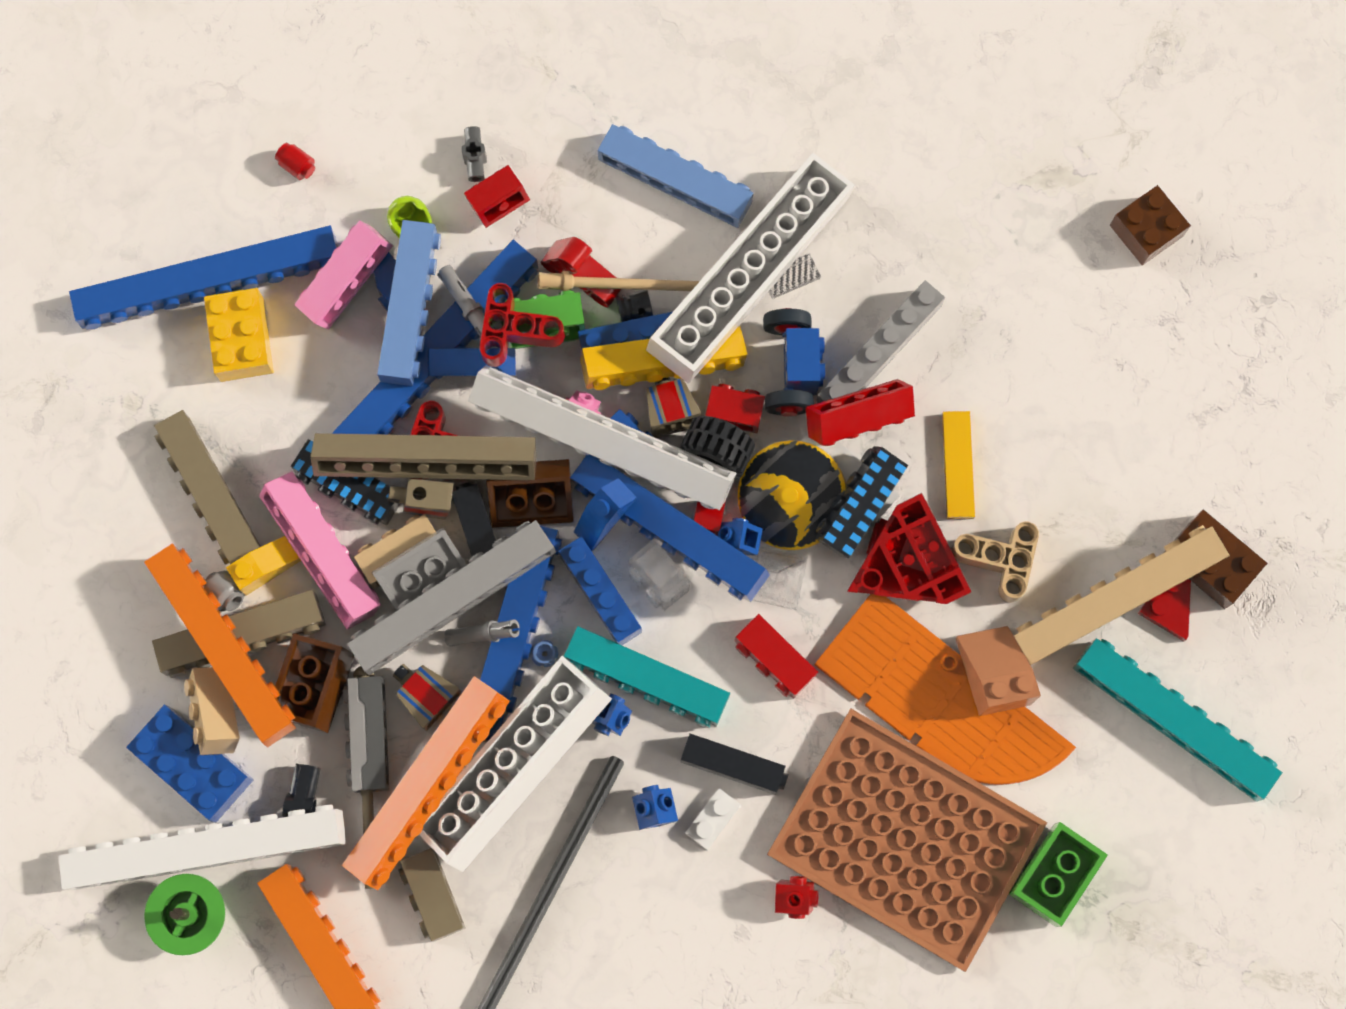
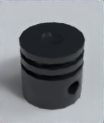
[616,290,653,322]

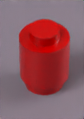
[275,142,315,180]

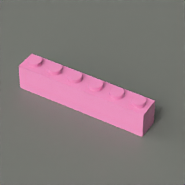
[259,471,381,630]

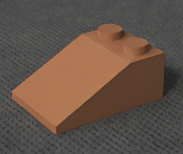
[955,626,1041,716]

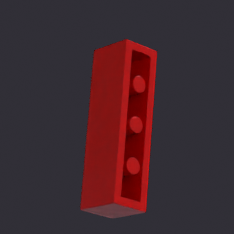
[806,379,915,446]

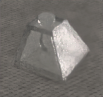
[743,547,808,610]

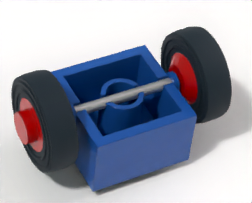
[763,308,825,417]

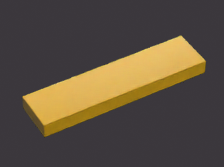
[942,411,975,519]

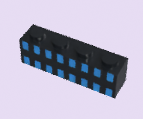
[291,439,400,526]
[815,446,909,558]

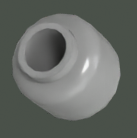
[204,571,244,612]

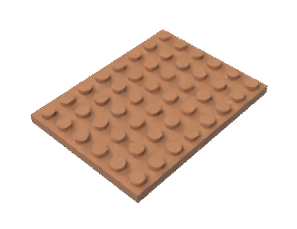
[767,708,1048,972]

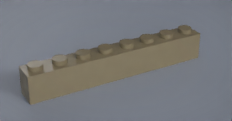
[311,433,537,480]

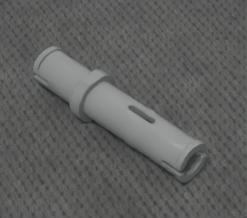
[437,265,494,338]
[445,619,520,646]

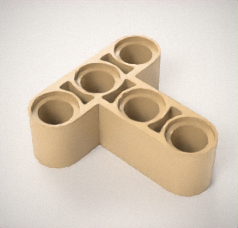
[951,521,1039,603]

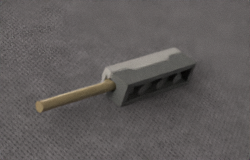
[343,666,390,889]

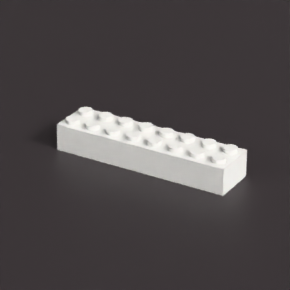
[419,656,612,872]

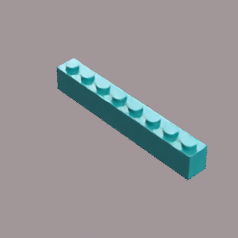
[1072,638,1283,802]

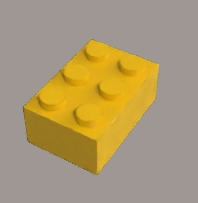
[204,288,274,382]

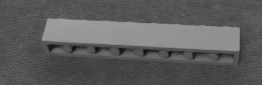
[347,520,556,675]

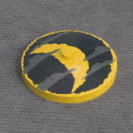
[738,440,847,550]

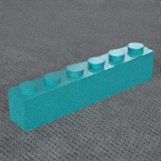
[564,626,730,728]

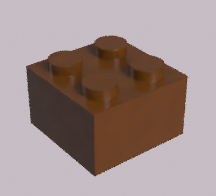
[1110,185,1191,266]

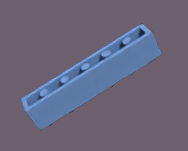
[597,124,753,228]
[377,220,441,386]

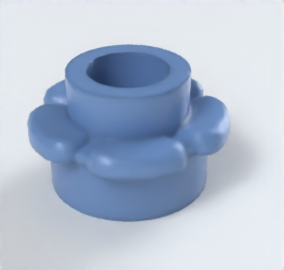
[531,640,559,667]

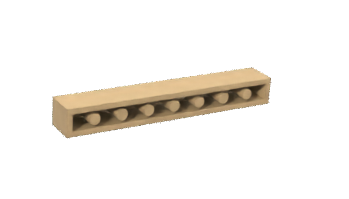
[1014,525,1230,665]

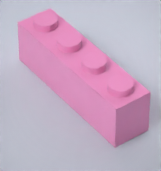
[295,220,393,330]

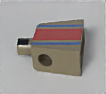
[646,377,701,438]
[388,479,453,520]
[393,664,462,732]

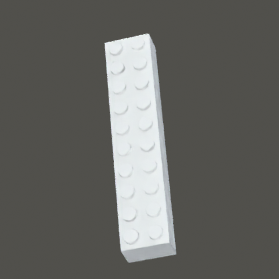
[646,153,855,384]

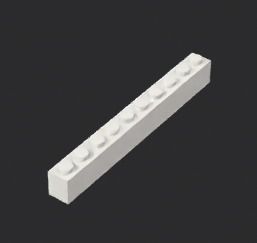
[468,365,736,510]
[59,805,346,890]

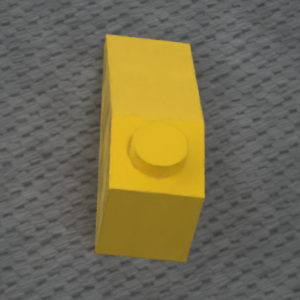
[226,536,301,596]

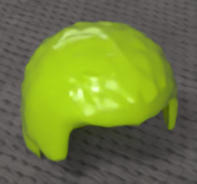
[387,195,432,239]

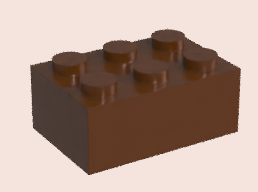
[1162,509,1268,609]

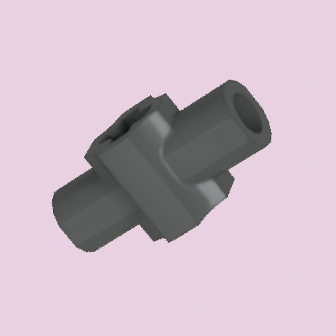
[461,126,487,182]

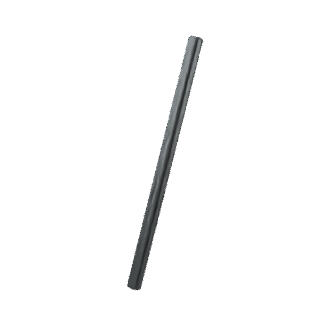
[478,756,624,1009]

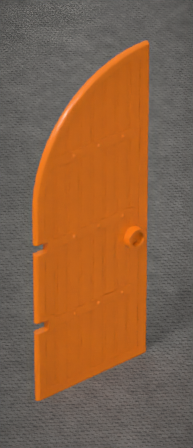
[814,594,1076,785]

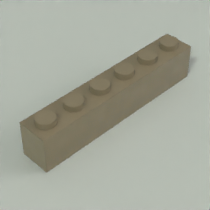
[154,410,261,565]
[152,590,326,678]

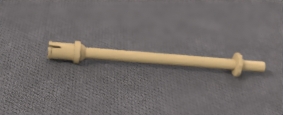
[537,271,700,291]

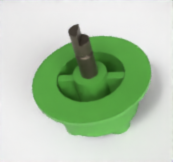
[144,874,225,956]

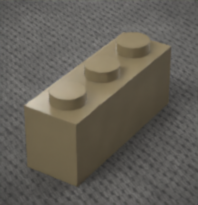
[398,848,466,942]

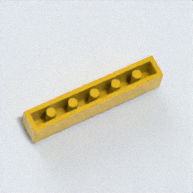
[580,326,748,390]

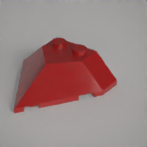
[847,493,972,604]

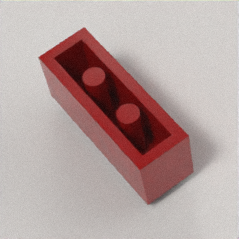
[735,614,818,699]

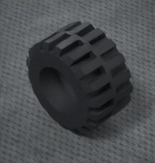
[680,416,755,479]

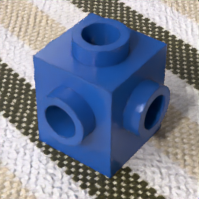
[718,518,763,555]
[592,693,632,736]
[632,785,678,830]

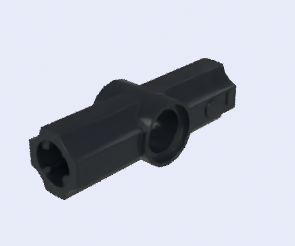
[282,763,321,817]

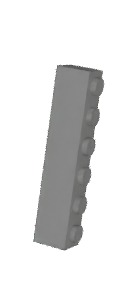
[816,280,945,404]

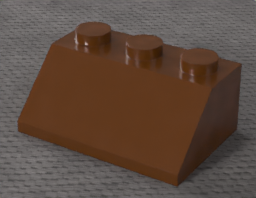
[487,459,574,528]
[275,633,354,733]

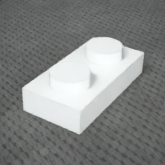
[685,788,741,851]

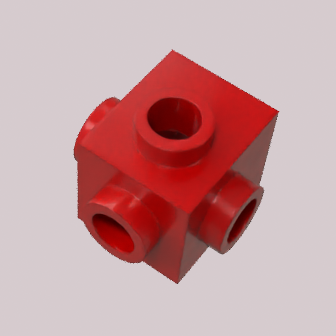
[775,876,819,919]

